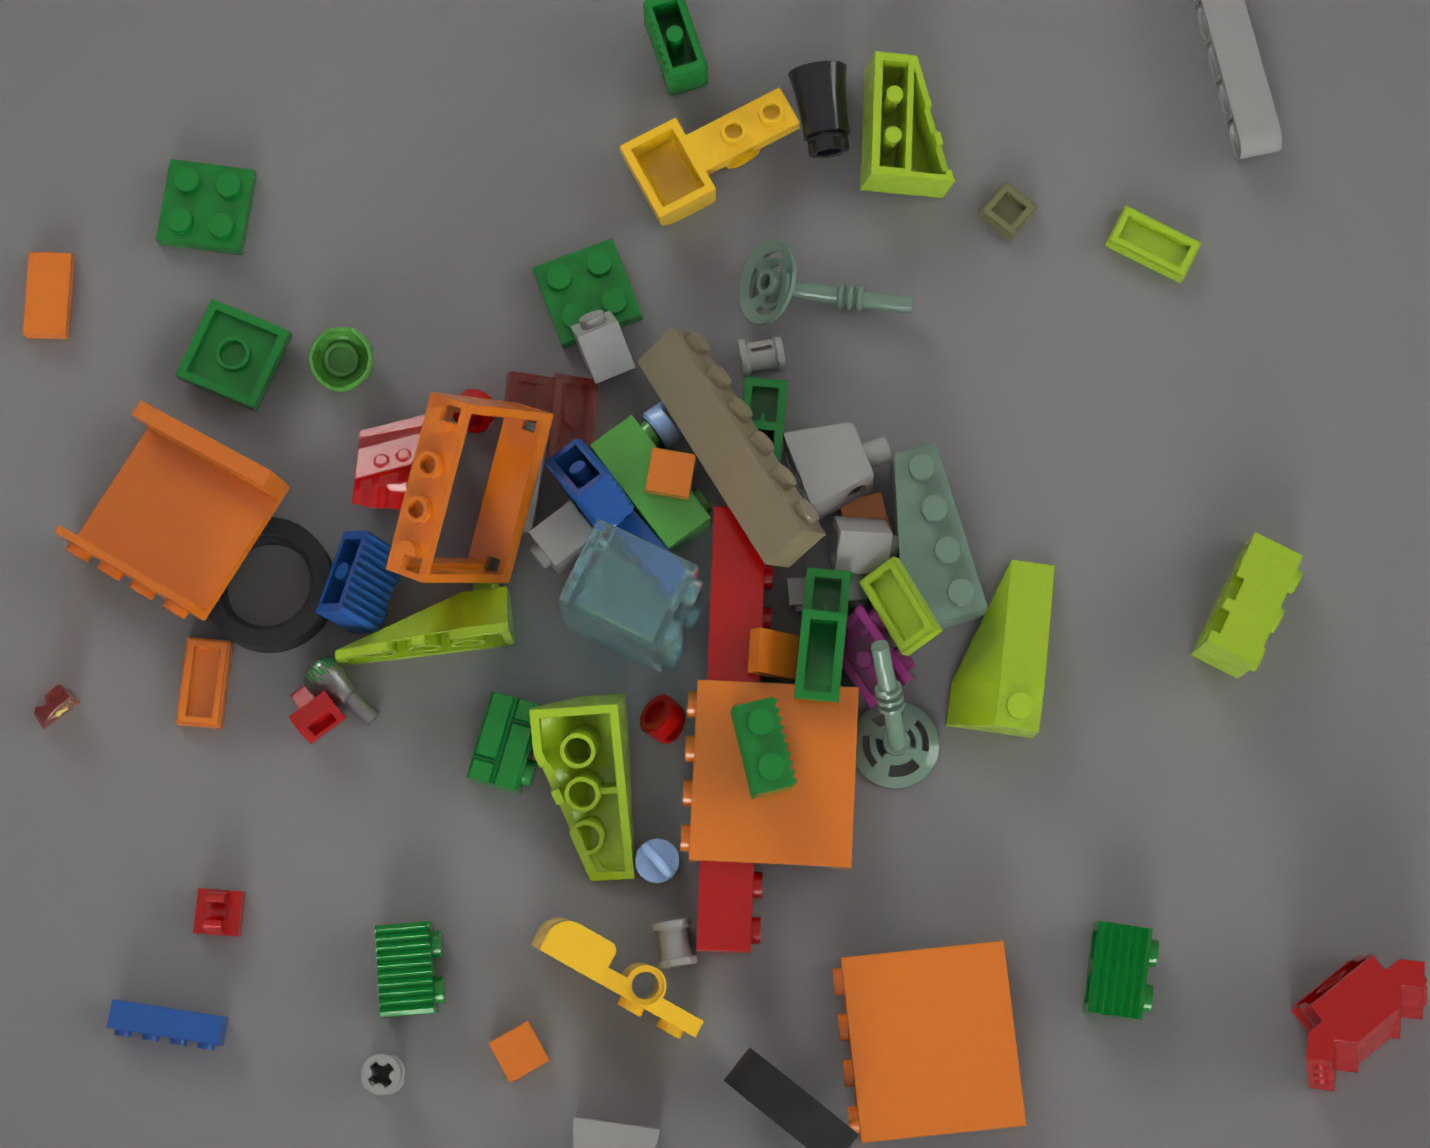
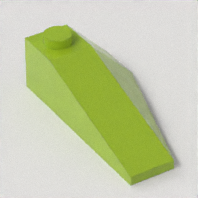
[945,560,1055,738]
[335,583,516,666]
[529,693,636,881]

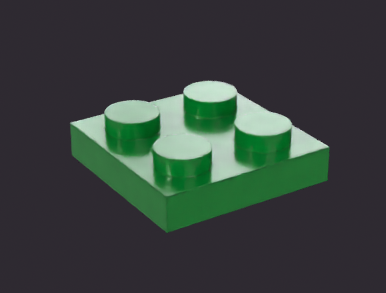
[156,159,257,255]
[532,238,643,349]
[175,299,293,412]

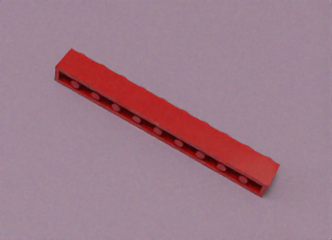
[696,506,773,954]

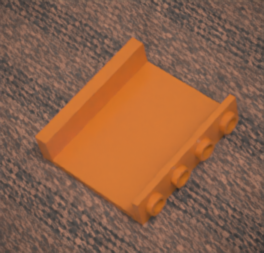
[55,400,290,622]
[680,680,859,870]
[832,941,1027,1143]

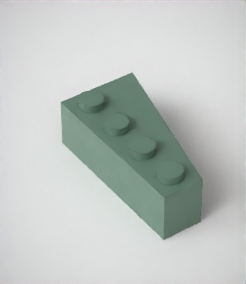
[891,442,988,629]

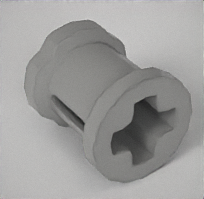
[737,333,786,378]
[651,918,698,970]
[360,1054,406,1095]

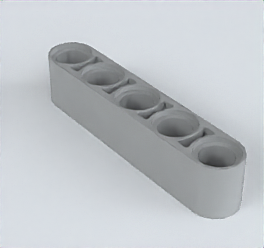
[1190,0,1282,160]

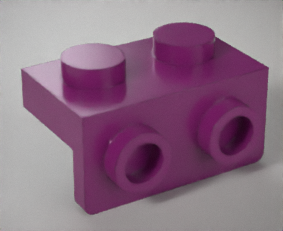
[842,604,916,709]

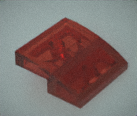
[502,371,598,463]

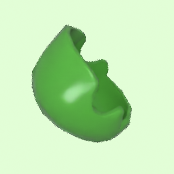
[308,327,375,392]

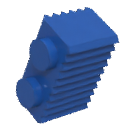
[545,438,634,533]
[316,530,401,633]

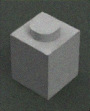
[571,310,636,384]
[529,500,599,574]
[828,516,898,574]

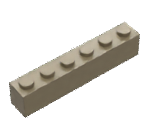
[637,327,826,568]

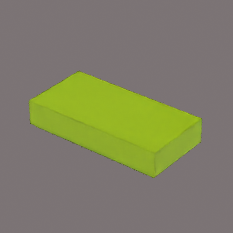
[1105,205,1202,284]
[859,556,943,656]

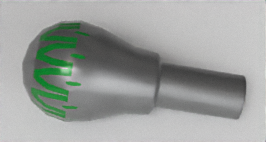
[305,655,380,725]

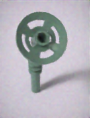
[738,239,914,325]
[856,640,939,789]

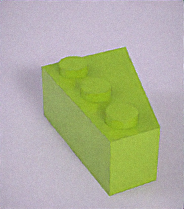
[860,51,955,198]
[1191,532,1303,679]

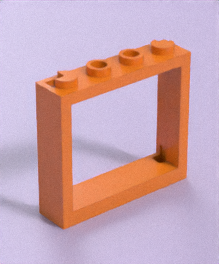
[386,392,554,583]

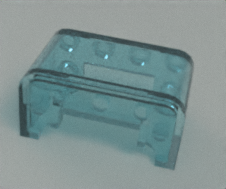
[558,518,704,673]

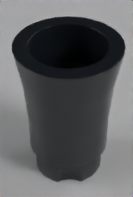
[788,61,850,158]

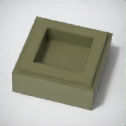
[977,181,1038,242]

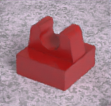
[289,685,346,744]
[193,888,246,937]

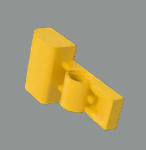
[619,87,800,226]
[530,917,704,1039]

